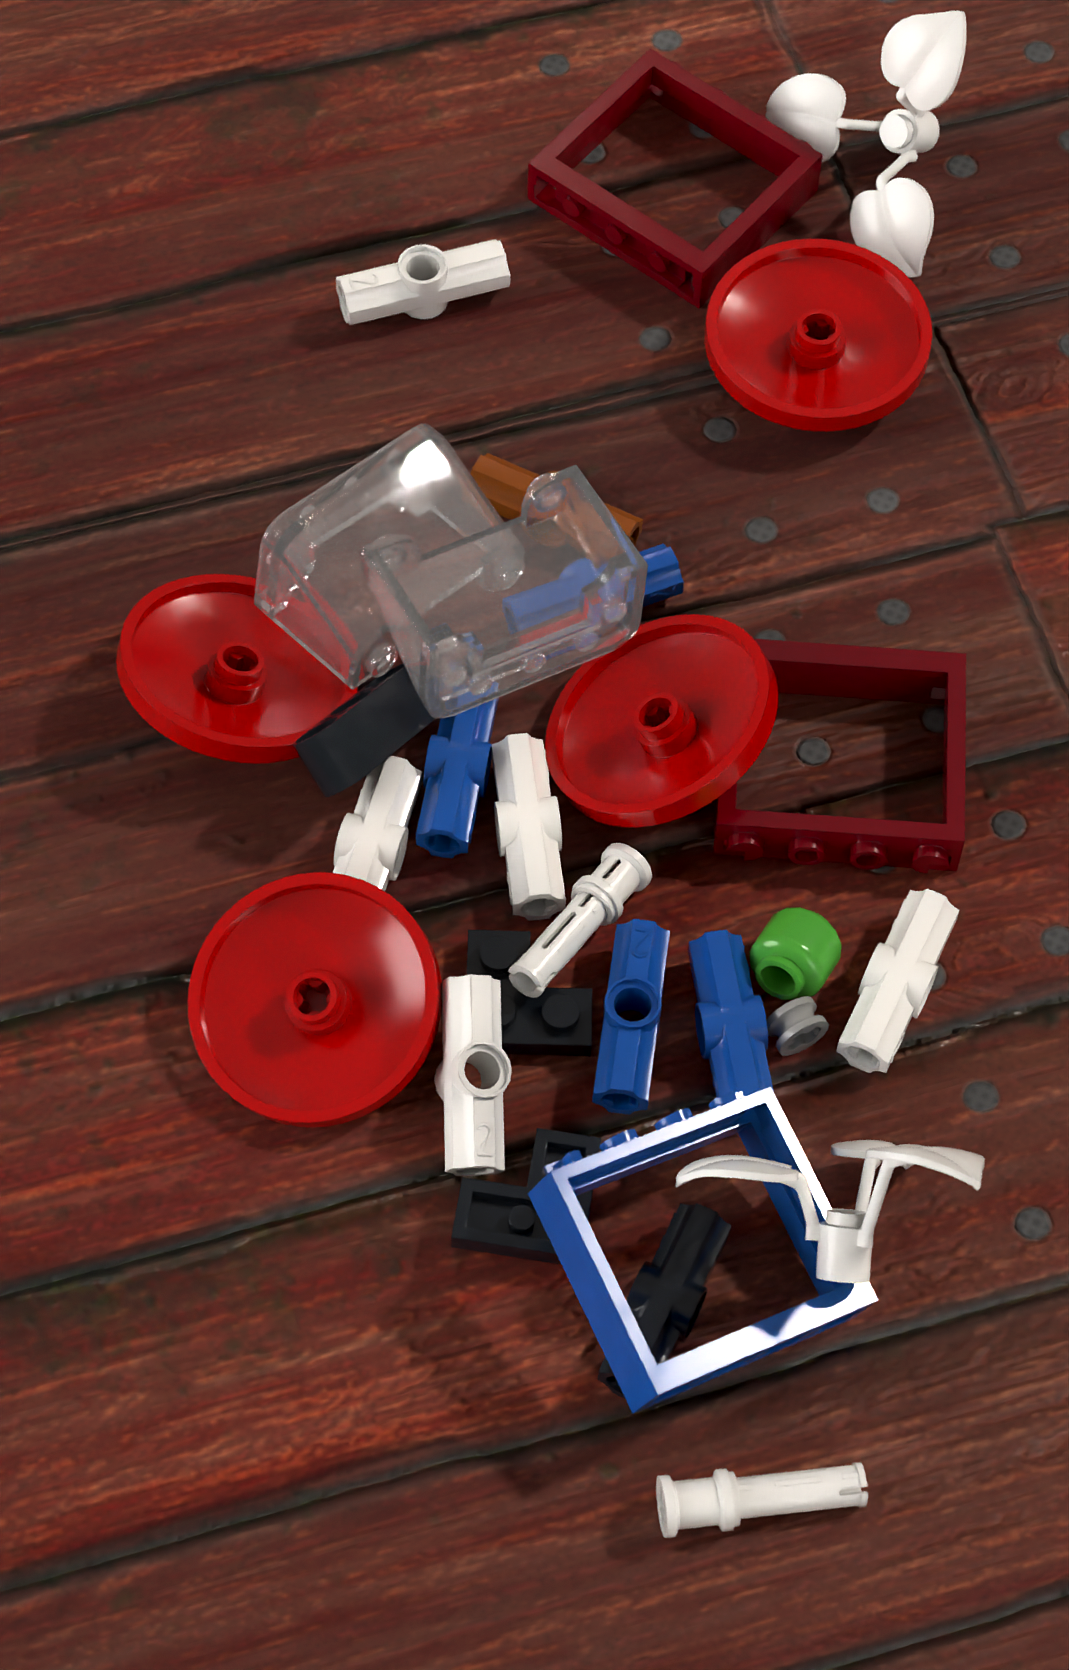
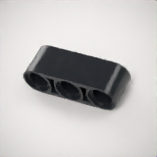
[293,662,440,797]

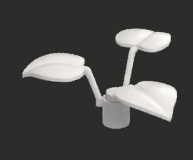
[766,10,967,277]
[676,1140,985,1283]

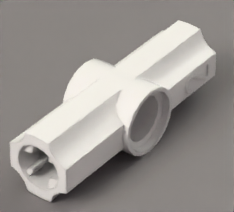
[336,239,510,325]
[491,733,566,921]
[333,755,423,891]
[836,889,959,1073]
[434,974,512,1176]

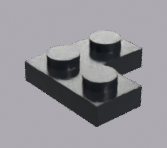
[467,930,592,1057]
[451,1128,601,1264]

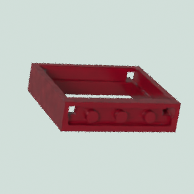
[527,49,823,309]
[713,638,966,874]

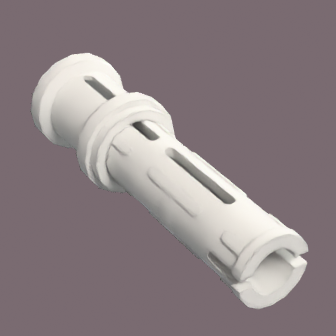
[508,843,652,998]
[656,1462,868,1538]

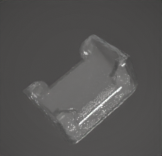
[254,423,524,690]
[361,465,648,719]

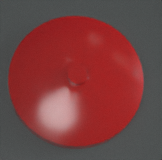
[705,239,932,432]
[116,574,359,764]
[545,614,778,828]
[188,872,442,1127]

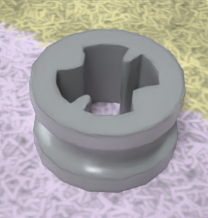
[767,996,829,1056]

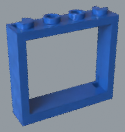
[528,1087,878,1414]

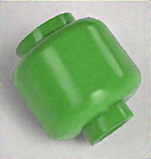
[749,908,842,1000]

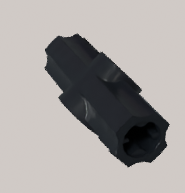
[597,1203,731,1399]

